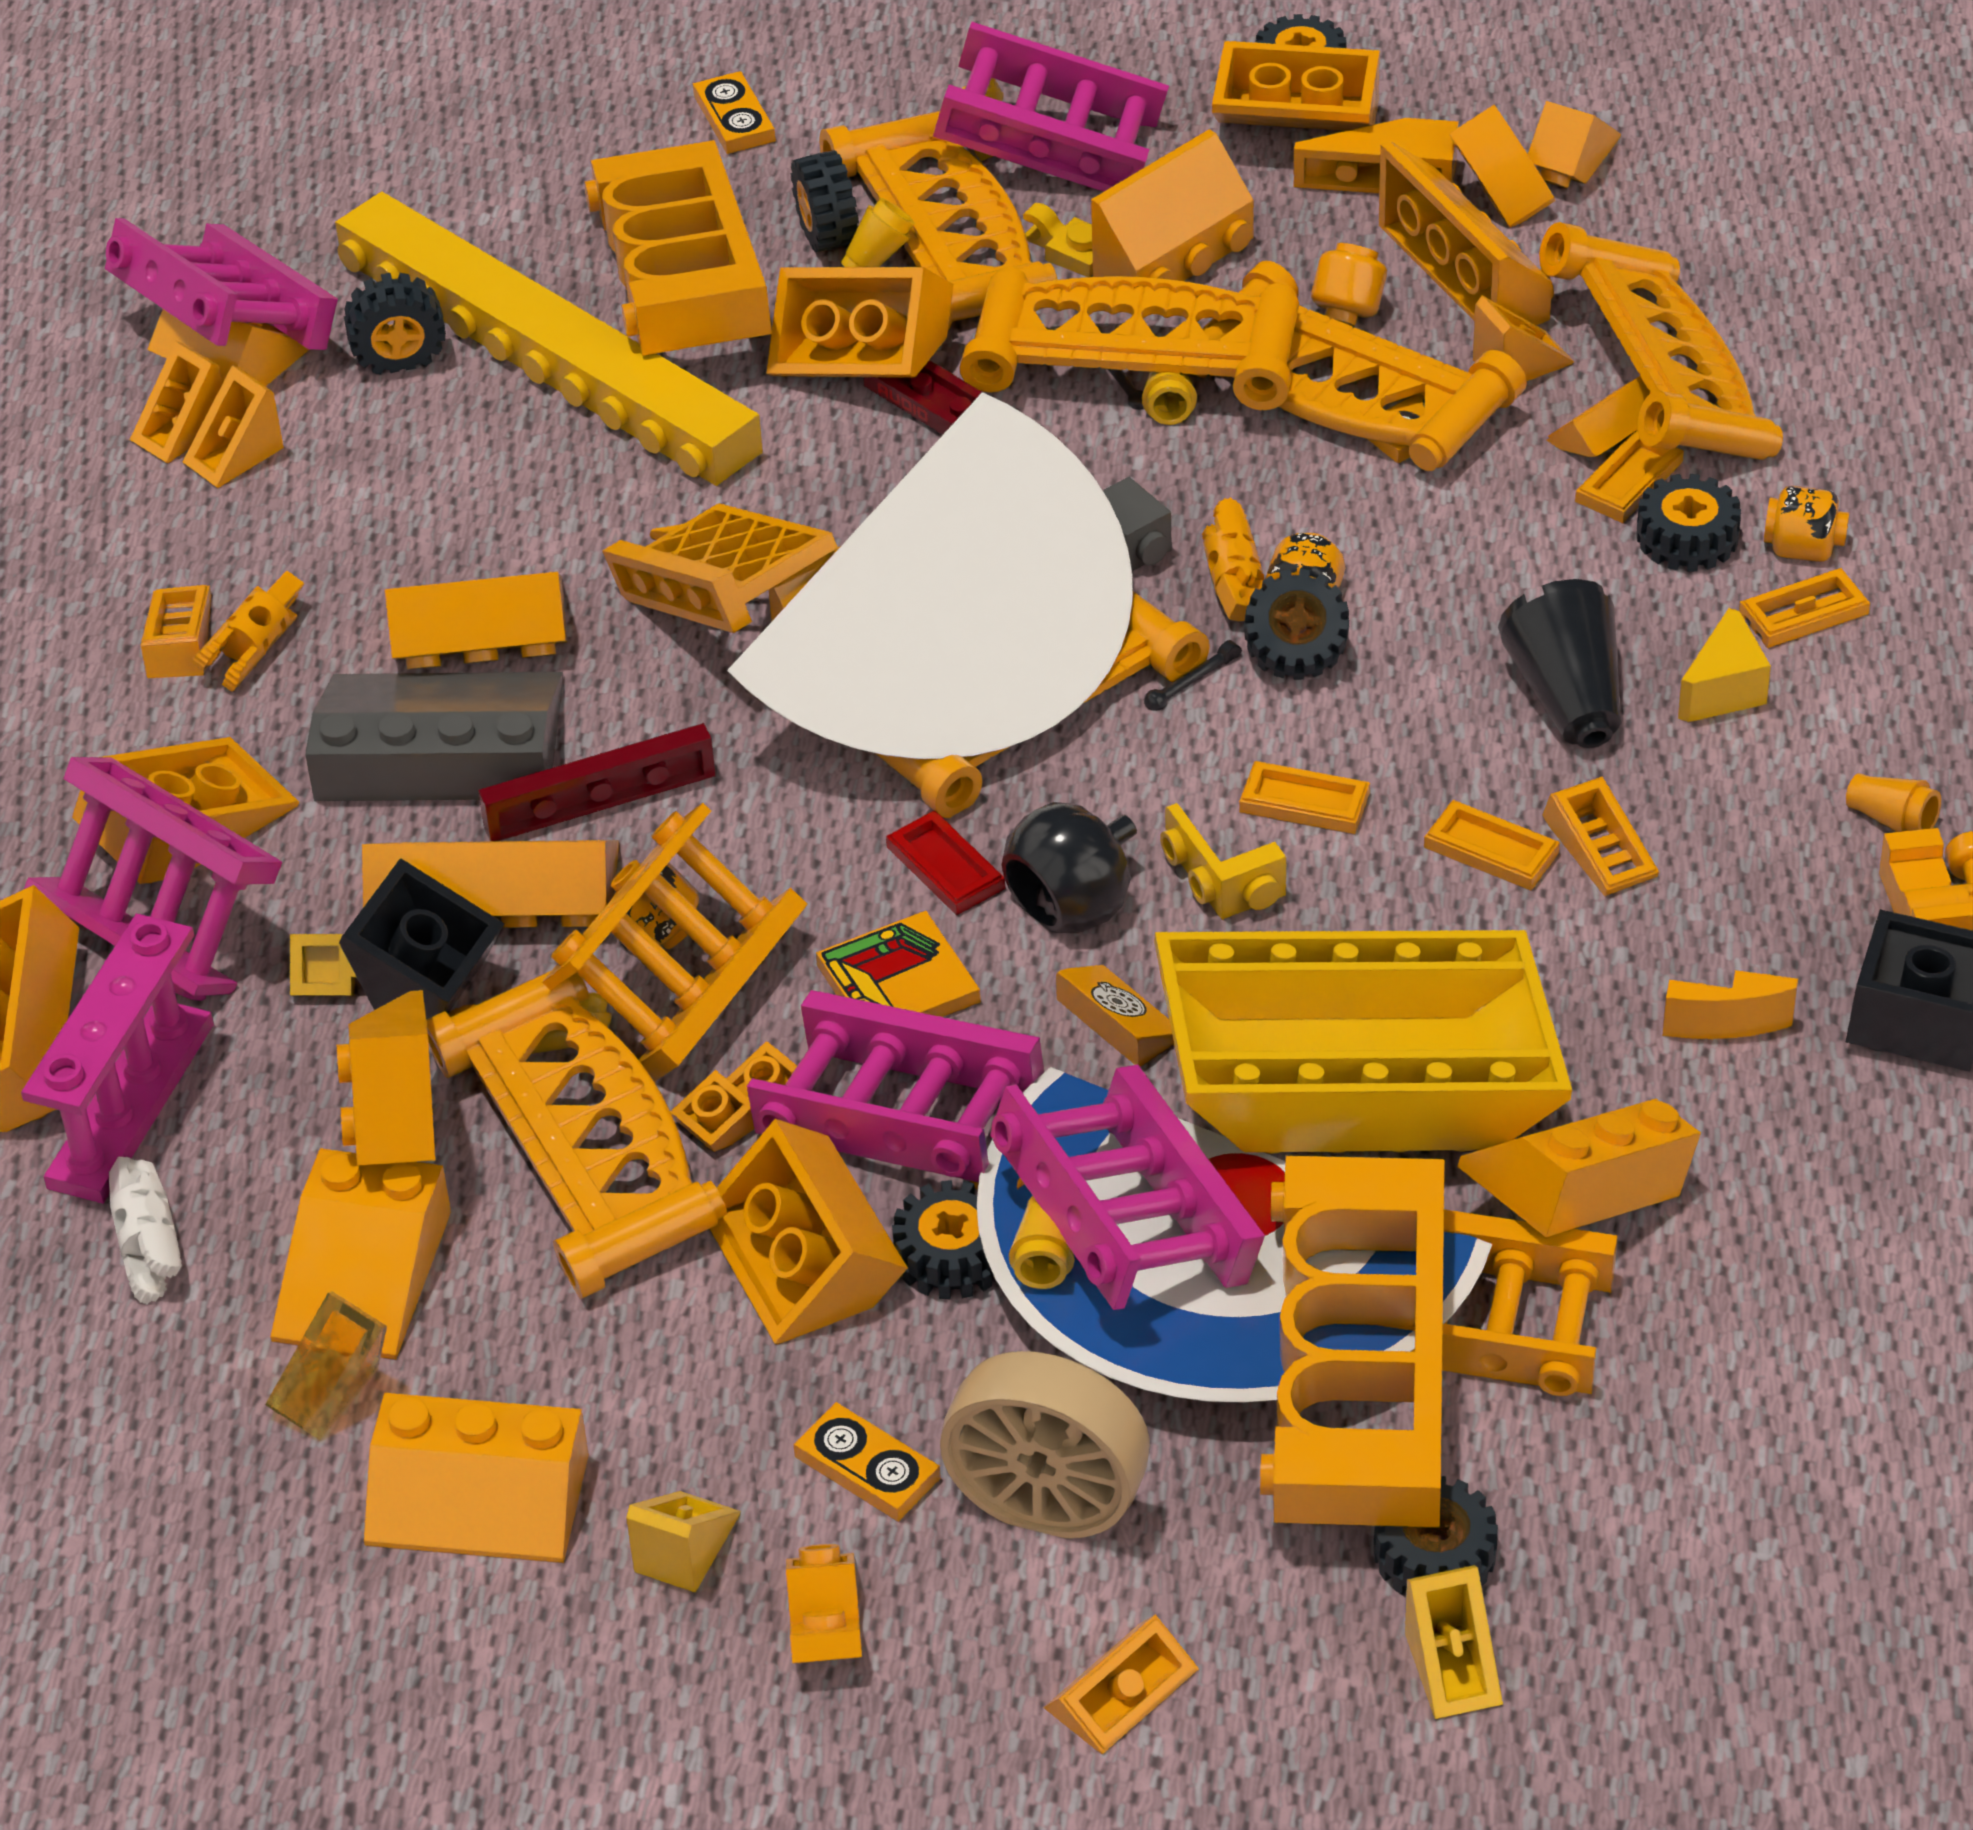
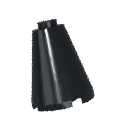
[1498,579,1621,748]

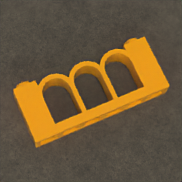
[584,140,772,356]
[1260,1156,1444,1527]

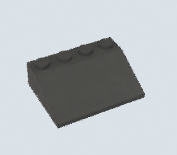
[305,672,564,801]

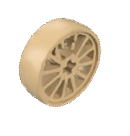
[940,1351,1150,1539]

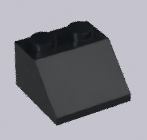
[339,858,505,1019]
[1845,909,1973,1072]

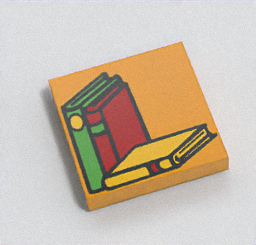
[816,910,981,1017]

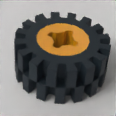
[892,1180,994,1300]

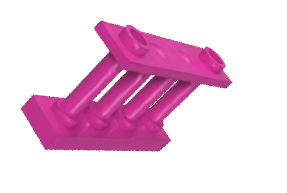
[933,21,1169,192]
[105,218,338,350]
[24,757,282,1001]
[21,913,214,1204]
[747,990,1044,1183]
[990,1064,1265,1310]

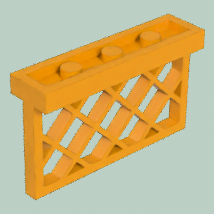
[602,503,838,633]

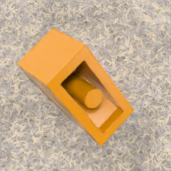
[1528,101,1621,189]

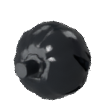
[1001,802,1137,933]

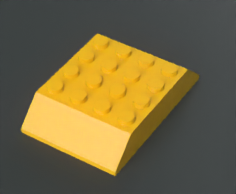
[1154,930,1572,1154]

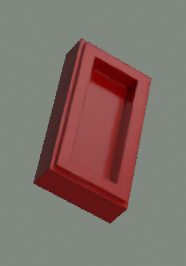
[886,810,1006,916]

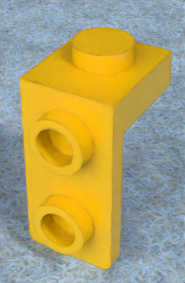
[1160,803,1286,920]

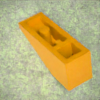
[1293,118,1459,193]

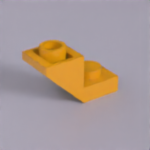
[786,1544,862,1663]

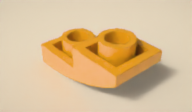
[1449,104,1555,228]
[1662,970,1798,1039]
[670,1041,797,1152]

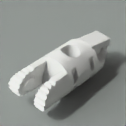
[109,1157,182,1305]

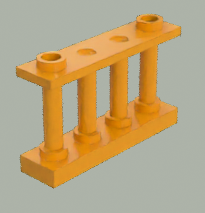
[542,803,808,1082]
[1379,1209,1618,1396]

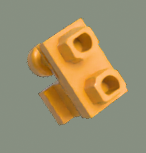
[1879,828,1973,931]

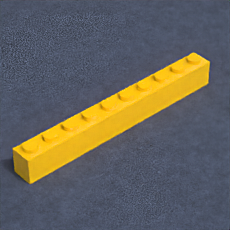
[335,191,763,486]

